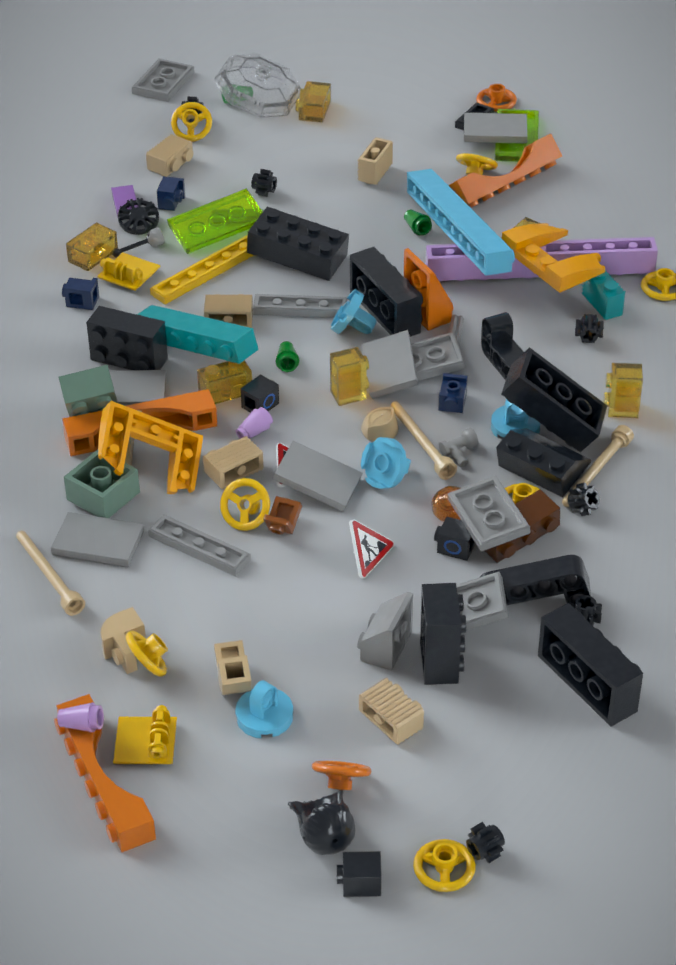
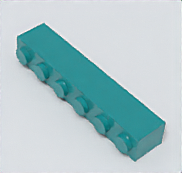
[137,305,259,364]

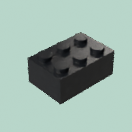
[86,306,168,370]
[420,583,466,685]

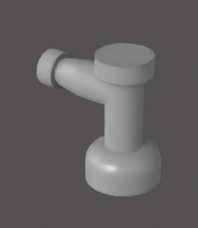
[439,428,478,467]

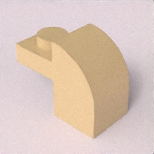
[100,607,146,674]
[214,640,251,695]

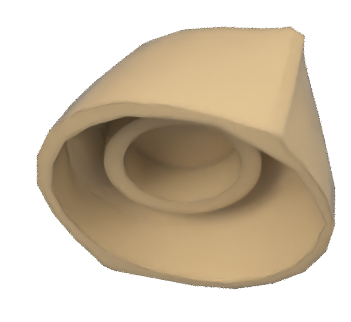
[361,407,399,441]

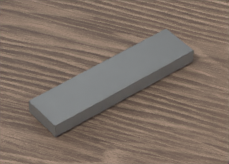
[253,294,348,318]
[148,515,251,577]

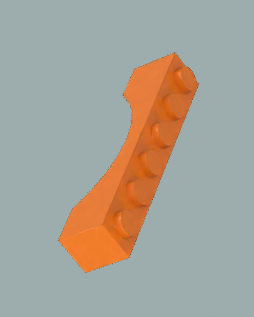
[448,133,562,208]
[62,389,217,456]
[54,694,156,852]

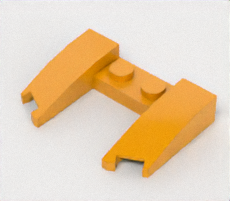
[502,223,605,293]
[98,401,203,494]

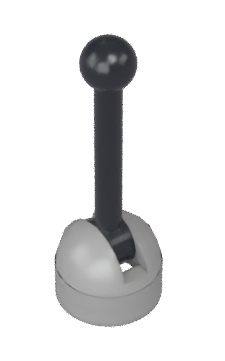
[112,227,165,257]

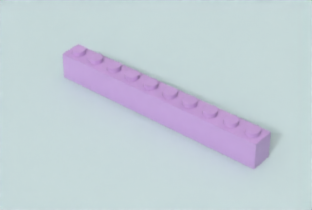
[426,237,658,282]

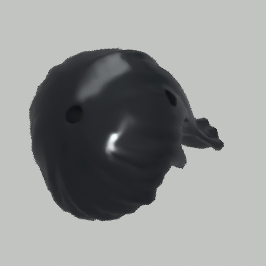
[288,790,356,855]

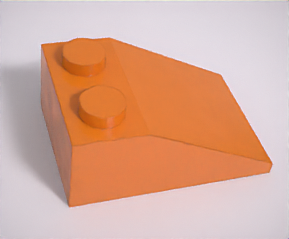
[404,248,453,331]

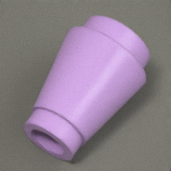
[236,407,273,439]
[57,702,104,732]

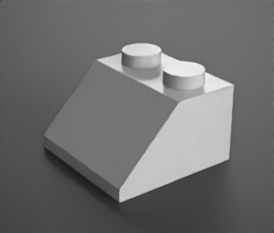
[357,592,413,670]

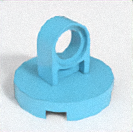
[330,289,377,334]
[491,399,540,437]
[361,437,411,489]
[235,680,293,738]

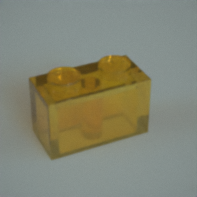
[295,81,331,123]
[66,222,118,271]
[330,347,369,406]
[197,360,252,404]
[603,363,643,418]

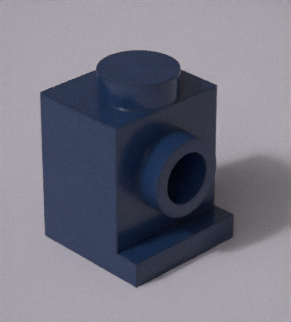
[157,176,185,211]
[62,277,100,310]
[438,373,468,413]

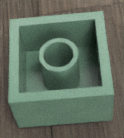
[58,364,118,417]
[64,450,140,518]

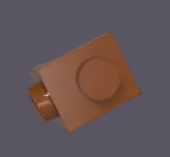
[263,496,302,535]

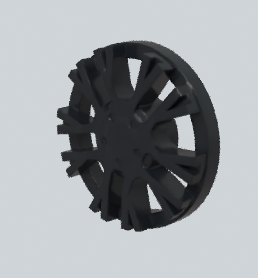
[118,198,159,235]

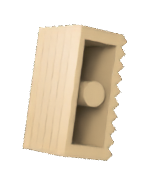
[146,134,193,177]
[357,137,393,185]
[204,294,253,328]
[203,436,264,489]
[359,678,424,745]

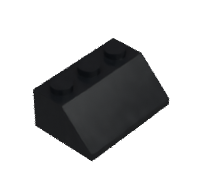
[496,428,591,498]

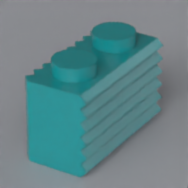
[581,270,626,320]

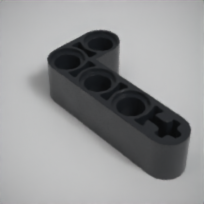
[481,312,524,381]
[480,555,591,605]

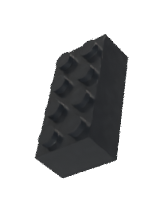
[247,207,349,281]
[350,247,423,337]
[501,347,608,453]
[538,603,643,727]

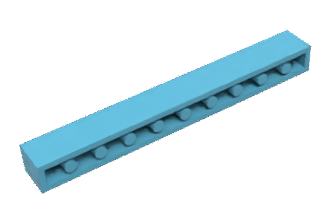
[407,169,515,276]

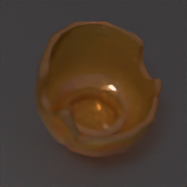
[431,486,461,521]

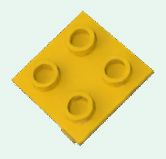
[97,252,160,291]
[113,705,177,764]

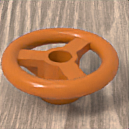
[476,84,517,112]
[312,761,372,790]

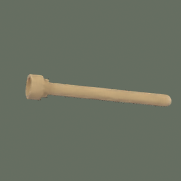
[390,401,457,480]
[562,425,634,507]
[16,531,85,616]

